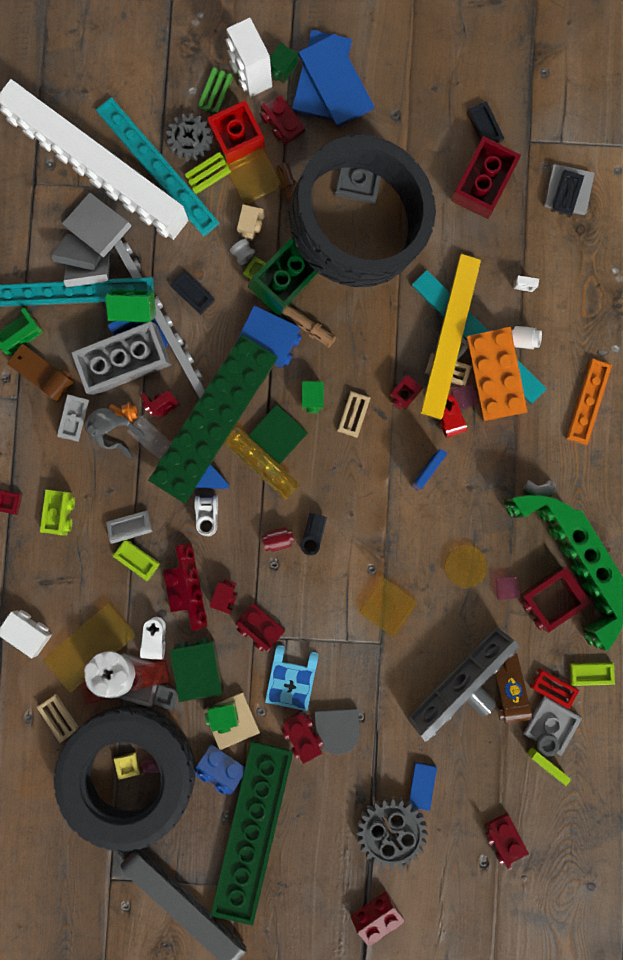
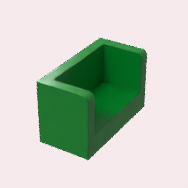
[105,289,156,322]
[0,307,44,356]

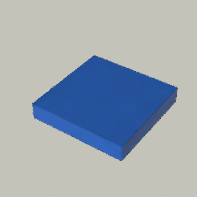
[411,449,448,491]

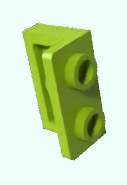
[40,490,75,535]

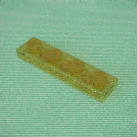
[225,427,300,500]

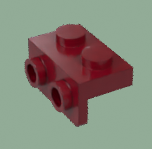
[351,892,405,946]

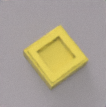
[114,752,141,780]

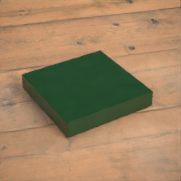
[248,405,308,465]

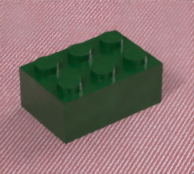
[248,238,319,316]

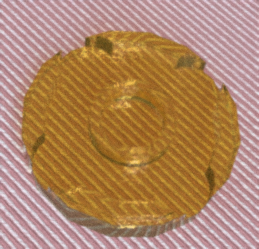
[444,545,488,588]

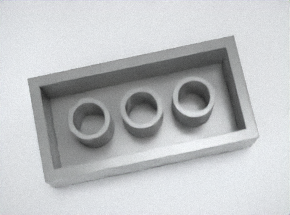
[72,322,172,395]

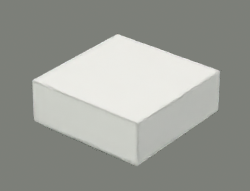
[513,275,539,292]

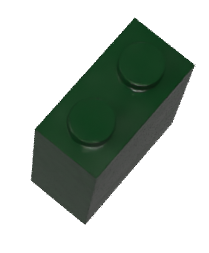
[170,637,224,702]

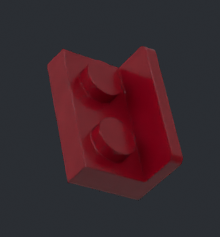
[260,95,305,145]
[140,390,181,419]
[235,602,286,652]
[484,813,529,870]

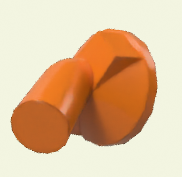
[108,402,138,423]

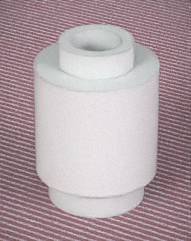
[511,326,542,349]

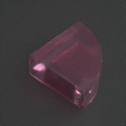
[140,760,160,773]

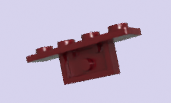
[163,543,208,631]

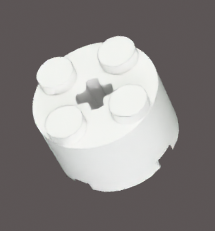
[85,652,135,698]

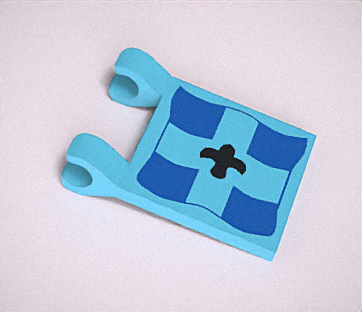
[265,645,318,711]

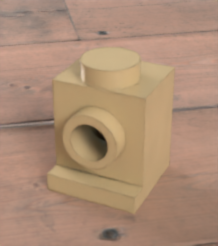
[237,205,264,241]

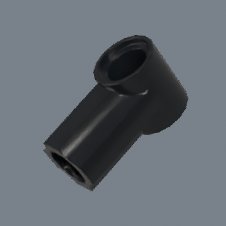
[301,513,327,556]

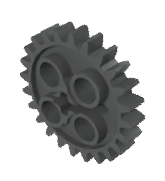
[357,796,428,870]

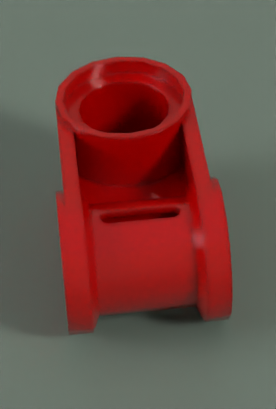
[440,395,467,438]

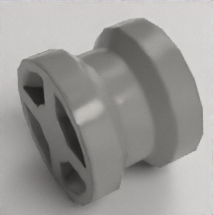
[230,239,257,265]

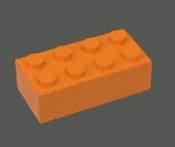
[466,327,528,421]

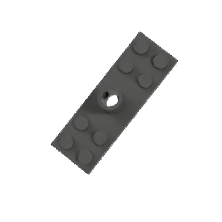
[407,627,520,742]

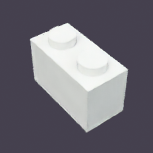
[0,610,53,658]

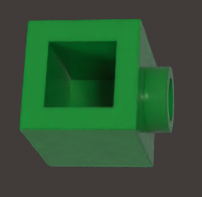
[302,381,324,414]
[205,701,239,734]

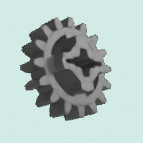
[166,113,213,161]

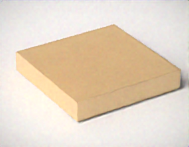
[203,692,260,750]

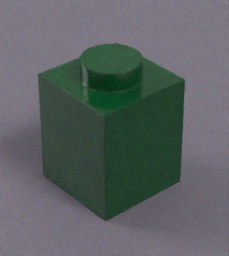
[270,42,298,84]

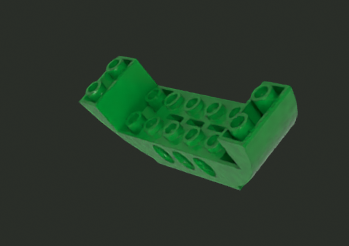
[504,495,623,651]

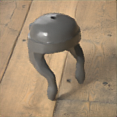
[85,408,144,458]

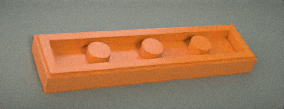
[566,358,612,445]

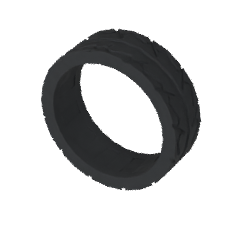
[288,135,436,287]

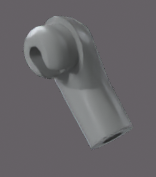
[523,480,556,497]

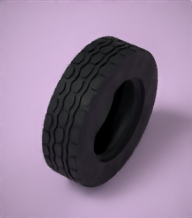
[54,705,195,851]

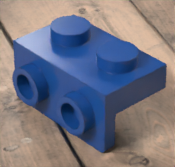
[194,744,245,795]

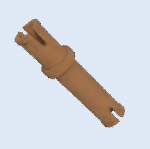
[281,305,336,348]

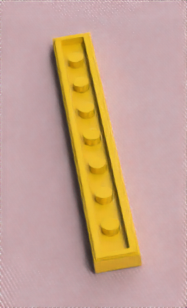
[420,254,481,419]

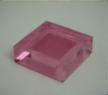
[451,384,479,411]
[496,577,520,600]

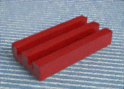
[530,669,580,709]

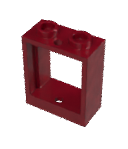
[519,566,591,633]

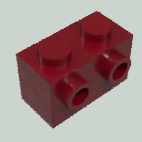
[281,710,324,764]

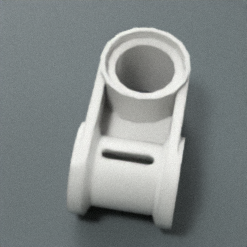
[195,495,218,537]
[140,617,166,660]

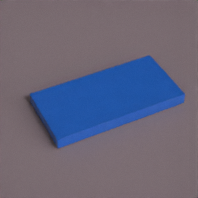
[292,30,352,121]
[299,33,374,128]

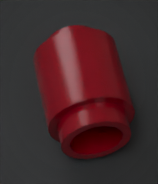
[262,527,295,552]

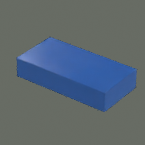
[408,762,437,811]

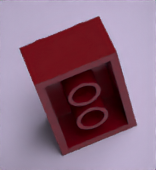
[451,136,521,219]

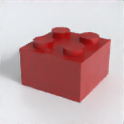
[207,100,265,165]

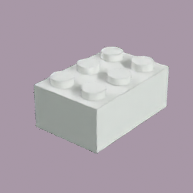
[225,18,272,97]

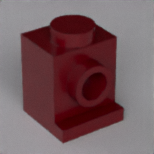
[389,375,423,410]
[209,579,238,614]

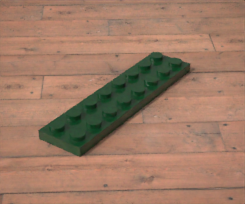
[148,334,278,504]
[211,741,293,926]

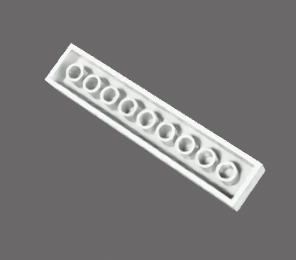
[0,79,189,240]

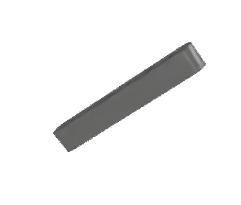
[120,848,247,960]

